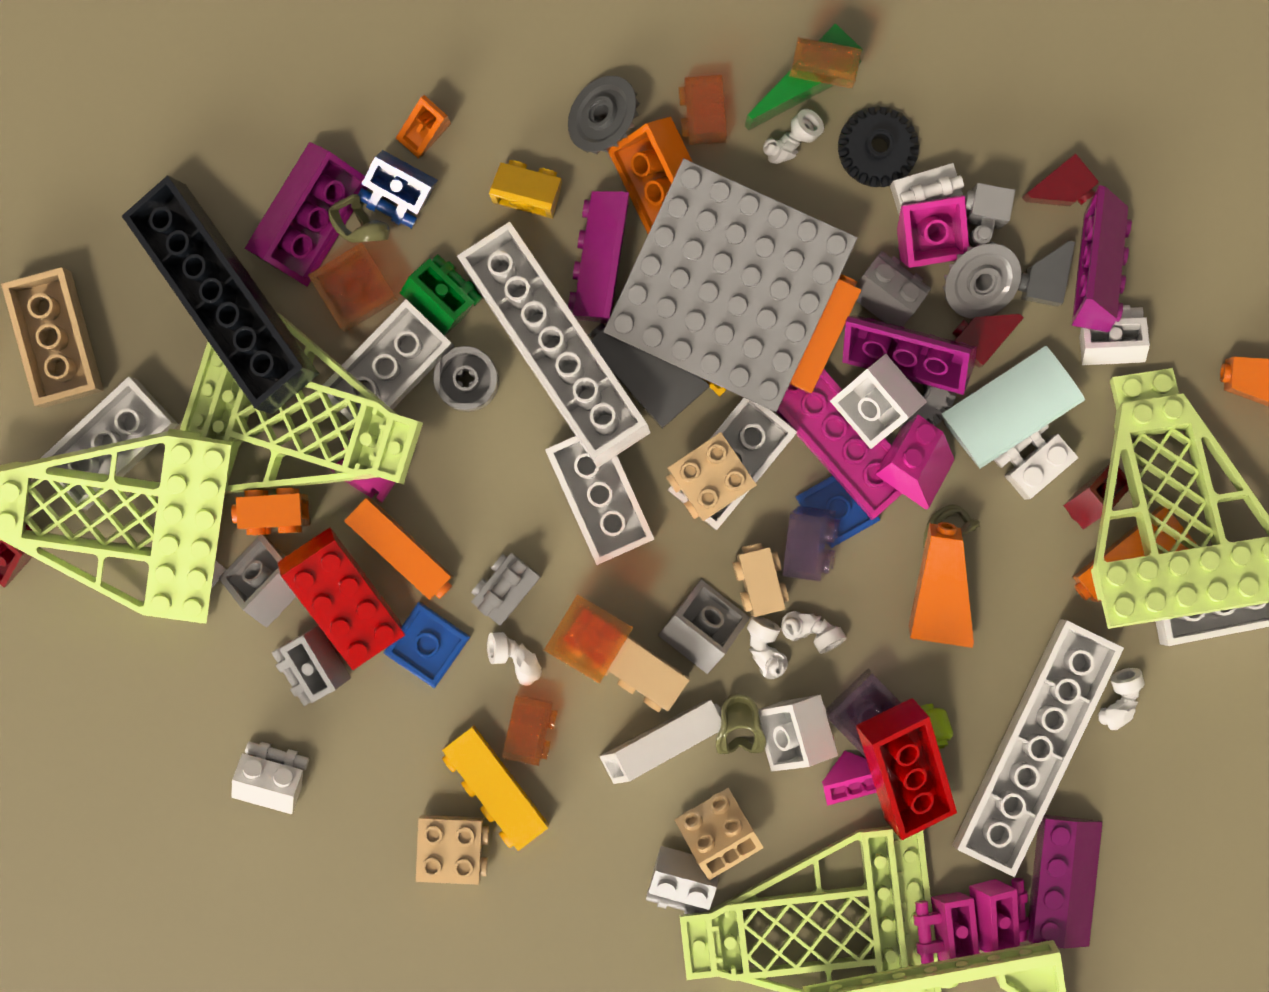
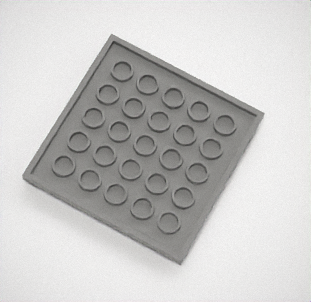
[603,158,858,413]

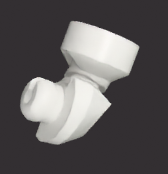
[763,109,824,164]
[781,611,847,654]
[747,616,788,679]
[487,632,542,686]
[1098,668,1145,730]

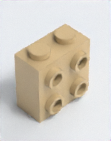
[666,432,757,521]
[732,543,789,617]
[675,788,764,880]
[415,815,489,885]

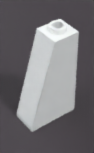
[599,700,721,784]

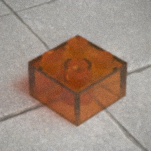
[308,242,398,332]
[544,594,633,684]

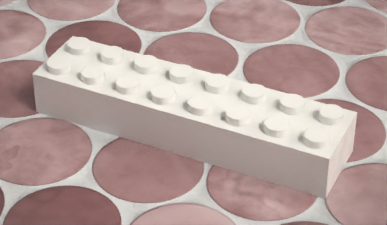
[457,222,650,468]
[952,619,1124,877]

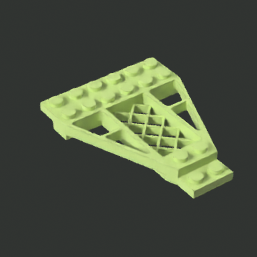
[180,312,423,494]
[1091,368,1269,629]
[0,428,232,624]
[679,826,941,992]

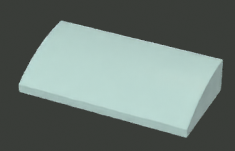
[942,346,1085,469]

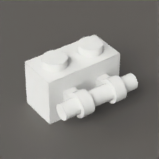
[890,163,964,215]
[1079,305,1150,365]
[994,425,1078,500]
[232,741,309,814]

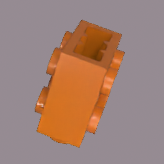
[231,488,310,535]

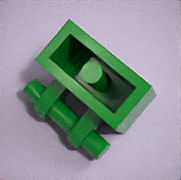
[400,254,483,336]

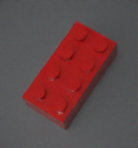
[277,527,405,670]
[856,698,957,840]

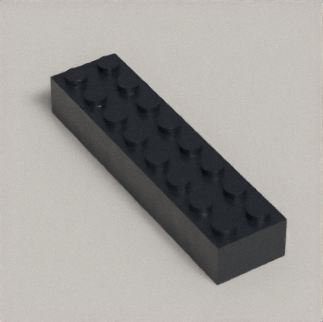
[122,175,319,414]

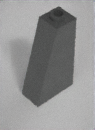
[588,323,709,429]

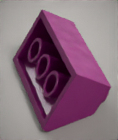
[244,142,368,287]
[1072,185,1132,332]
[568,191,629,324]
[842,315,977,395]
[1027,815,1103,949]

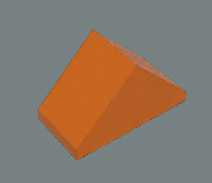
[396,95,451,159]

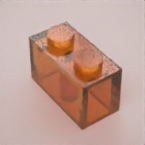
[789,37,862,88]
[678,75,727,145]
[502,694,558,766]

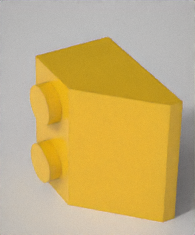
[489,160,562,219]

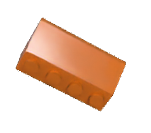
[608,116,693,234]

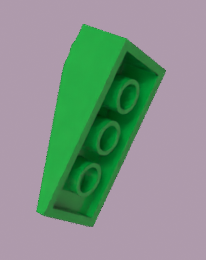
[745,23,863,130]

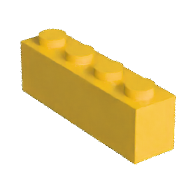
[442,725,549,851]

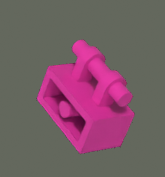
[969,878,1029,952]
[913,892,980,964]

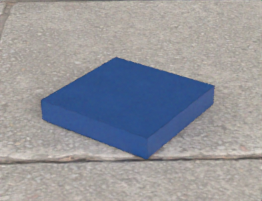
[795,476,880,551]
[383,601,470,689]

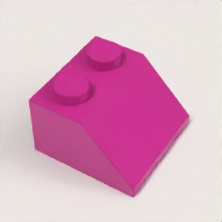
[897,195,969,268]
[875,415,955,510]

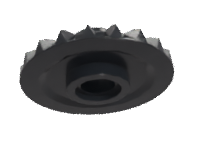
[838,105,920,187]

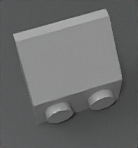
[219,535,296,628]
[658,579,750,674]

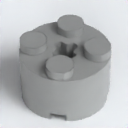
[434,346,499,412]

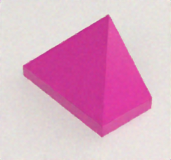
[822,751,877,806]

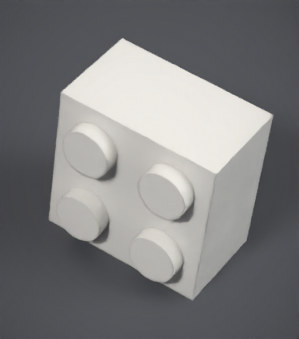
[830,354,927,449]
[758,695,838,772]

